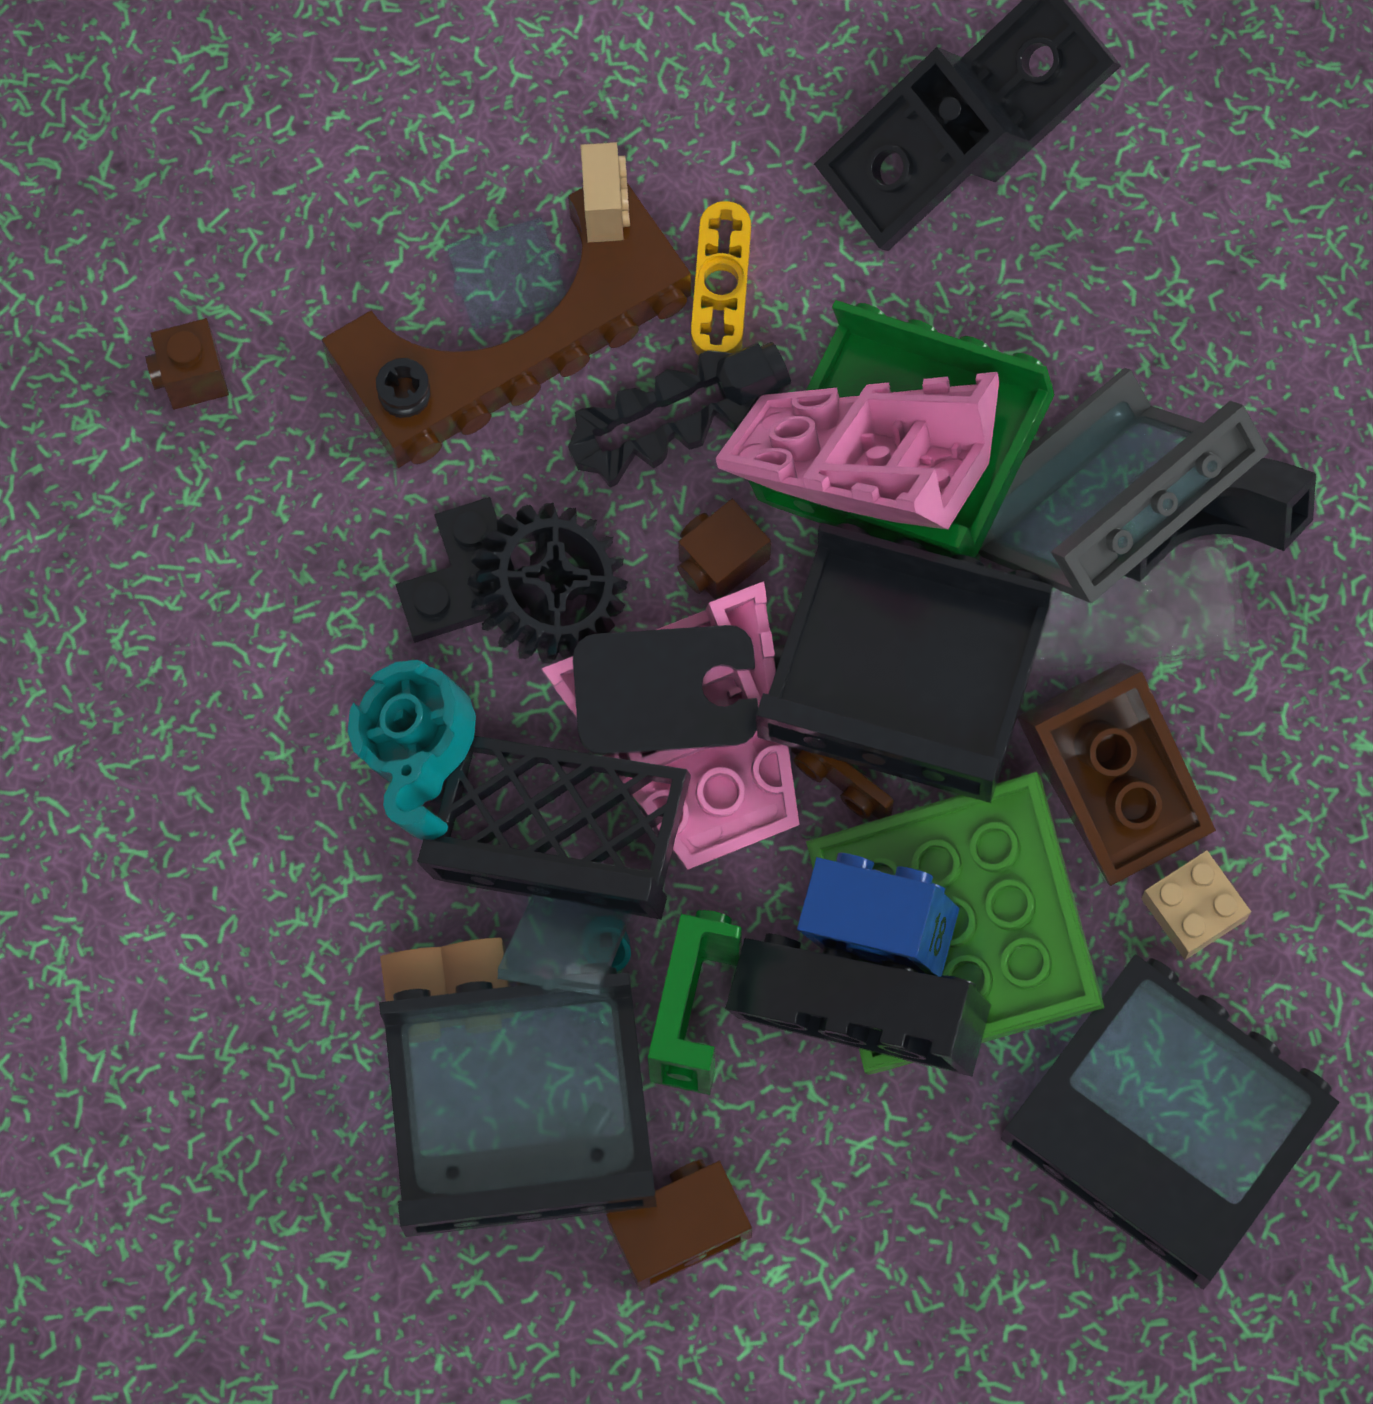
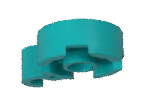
[347,660,476,840]

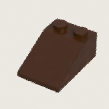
[1017,663,1216,886]

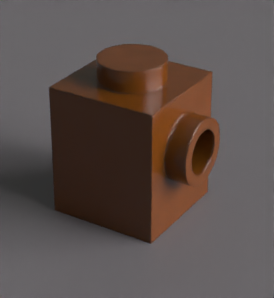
[145,318,229,410]
[677,498,771,600]

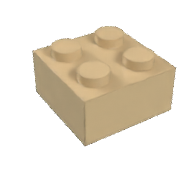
[581,142,630,243]
[1141,850,1251,960]

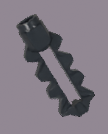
[568,342,791,487]

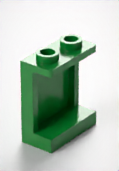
[648,910,742,1095]

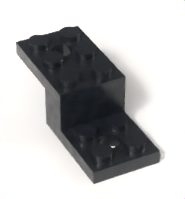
[814,0,1121,251]

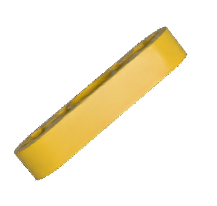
[691,201,751,356]

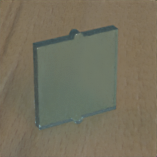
[446,218,566,330]

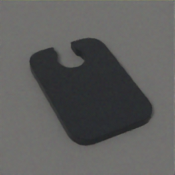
[573,625,758,755]

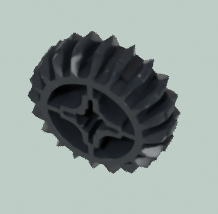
[467,503,628,664]

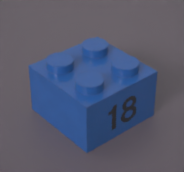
[797,853,960,977]

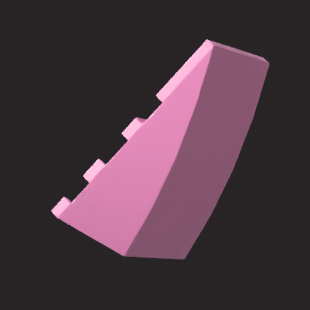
[715,372,999,530]
[541,581,800,870]

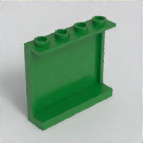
[748,300,1055,559]

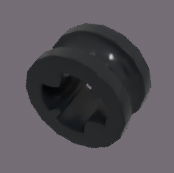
[376,358,431,418]

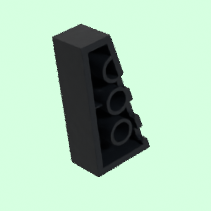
[725,933,991,1077]

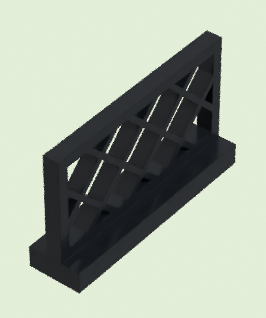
[417,736,691,920]

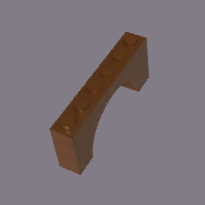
[322,183,691,468]

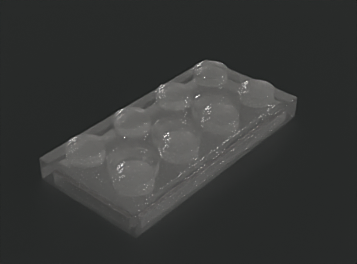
[997,537,1250,676]

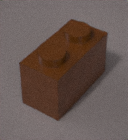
[606,1159,752,1291]

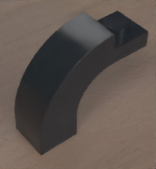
[1125,458,1316,582]

